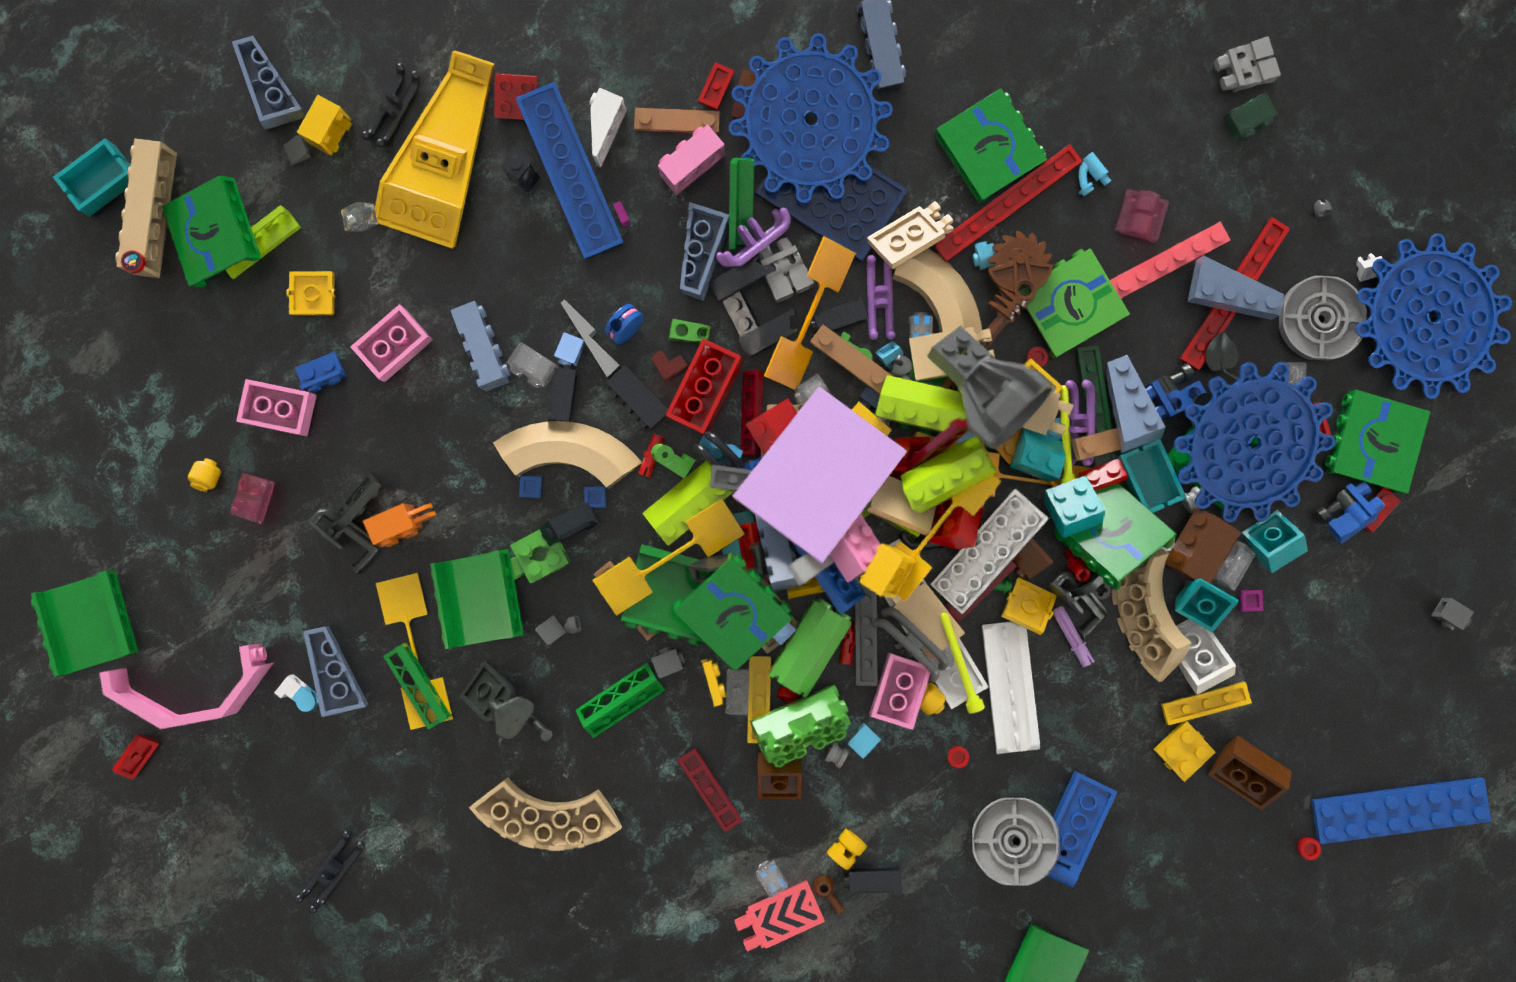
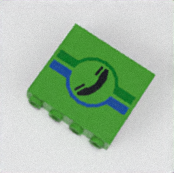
[1019,248,1130,360]

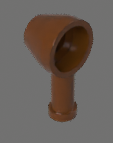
[813,875,845,915]

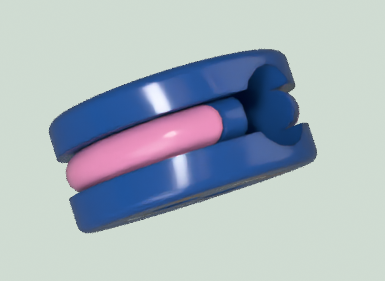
[604,304,644,345]

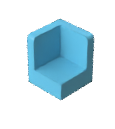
[848,723,881,759]

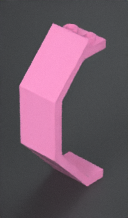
[100,643,274,729]

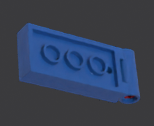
[1047,770,1117,888]

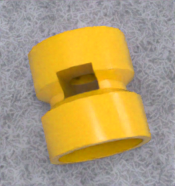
[827,828,867,870]

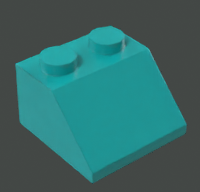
[1010,427,1065,482]
[1242,510,1308,573]
[1175,578,1238,632]

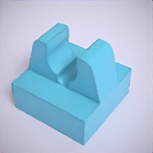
[875,341,904,370]

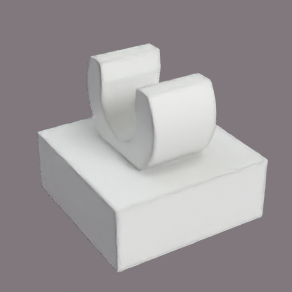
[1357,254,1383,282]

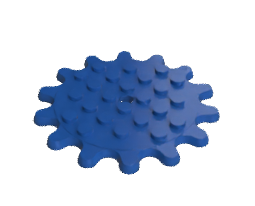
[729,33,893,203]
[1355,233,1512,399]
[1174,362,1335,522]

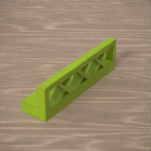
[226,205,301,279]

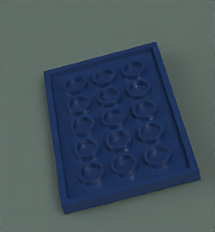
[755,165,908,262]

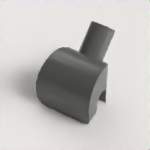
[889,355,912,380]

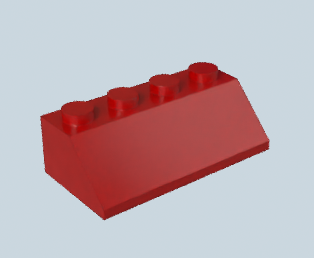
[665,339,744,435]
[746,398,797,455]

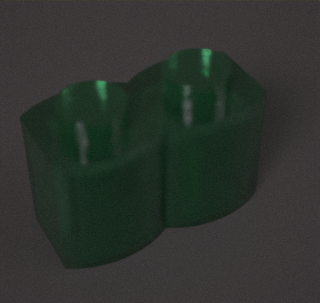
[1224,92,1278,139]

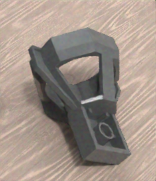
[927,326,1056,449]

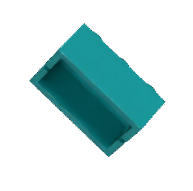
[53,139,131,217]
[1116,439,1186,513]

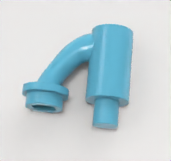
[1078,152,1111,197]

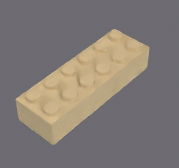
[116,139,177,278]

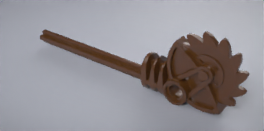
[940,231,1053,390]

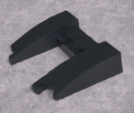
[709,256,797,358]

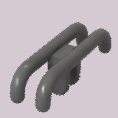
[872,607,949,682]

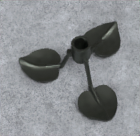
[1191,332,1239,426]

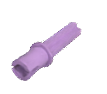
[1053,606,1095,668]

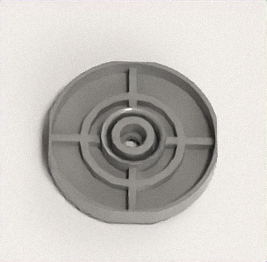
[1279,276,1367,361]
[972,798,1060,885]

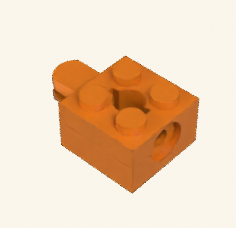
[363,503,437,548]

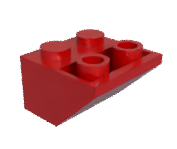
[925,499,983,549]

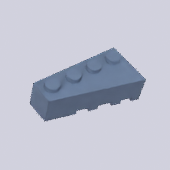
[856,0,906,89]
[232,36,305,130]
[680,202,729,301]
[1188,256,1284,320]
[451,301,511,392]
[1105,355,1165,453]
[755,514,798,592]
[303,626,369,717]

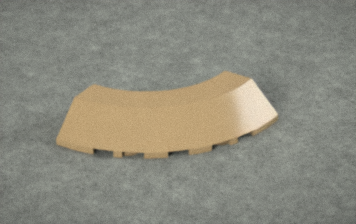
[892,248,982,333]
[493,421,642,489]
[1111,548,1192,682]
[469,777,622,851]

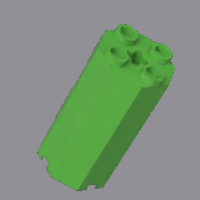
[768,598,852,698]
[750,685,851,767]

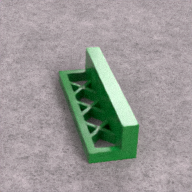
[729,158,754,249]
[383,642,452,730]
[575,663,665,738]

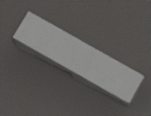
[561,299,621,379]
[787,553,834,586]

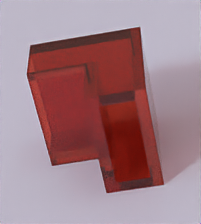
[650,350,688,383]

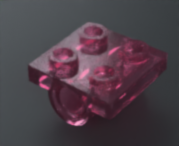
[1115,189,1169,243]
[230,473,275,524]

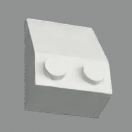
[590,87,627,168]
[1176,619,1236,695]

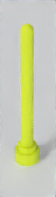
[1060,385,1077,485]
[940,612,985,713]

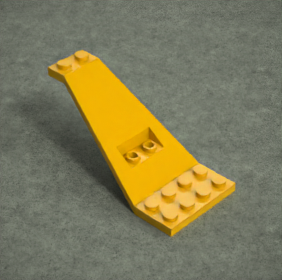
[372,51,495,249]

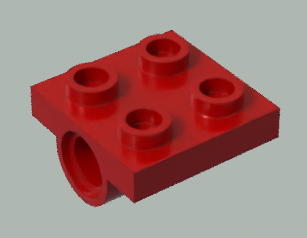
[495,73,540,120]

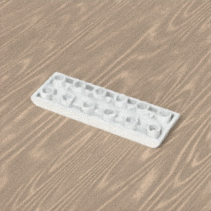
[930,489,1049,614]
[982,622,1040,754]

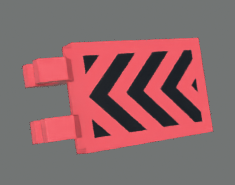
[735,880,825,951]

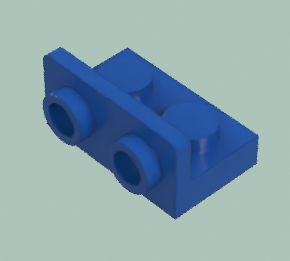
[295,352,346,393]

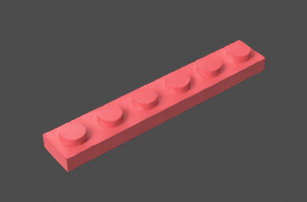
[1110,222,1230,298]

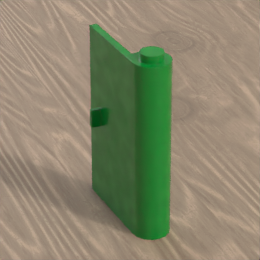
[1005,923,1089,982]

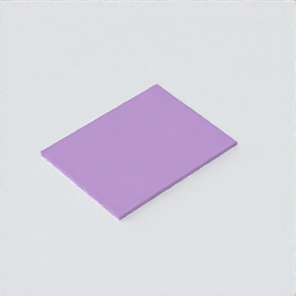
[733,387,907,564]

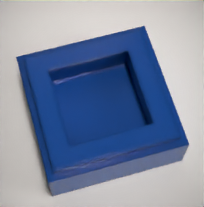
[519,476,542,498]
[584,486,606,508]

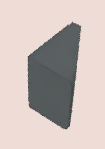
[283,135,312,166]
[535,615,566,646]

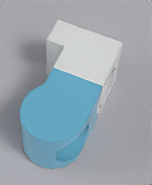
[274,674,319,712]

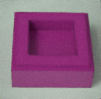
[613,201,631,228]
[1239,590,1263,612]

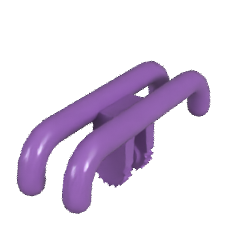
[716,208,791,267]
[867,255,895,340]
[1065,380,1095,466]

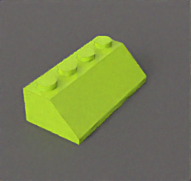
[876,375,966,433]
[901,435,998,514]
[642,461,735,546]

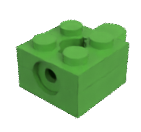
[510,530,571,584]

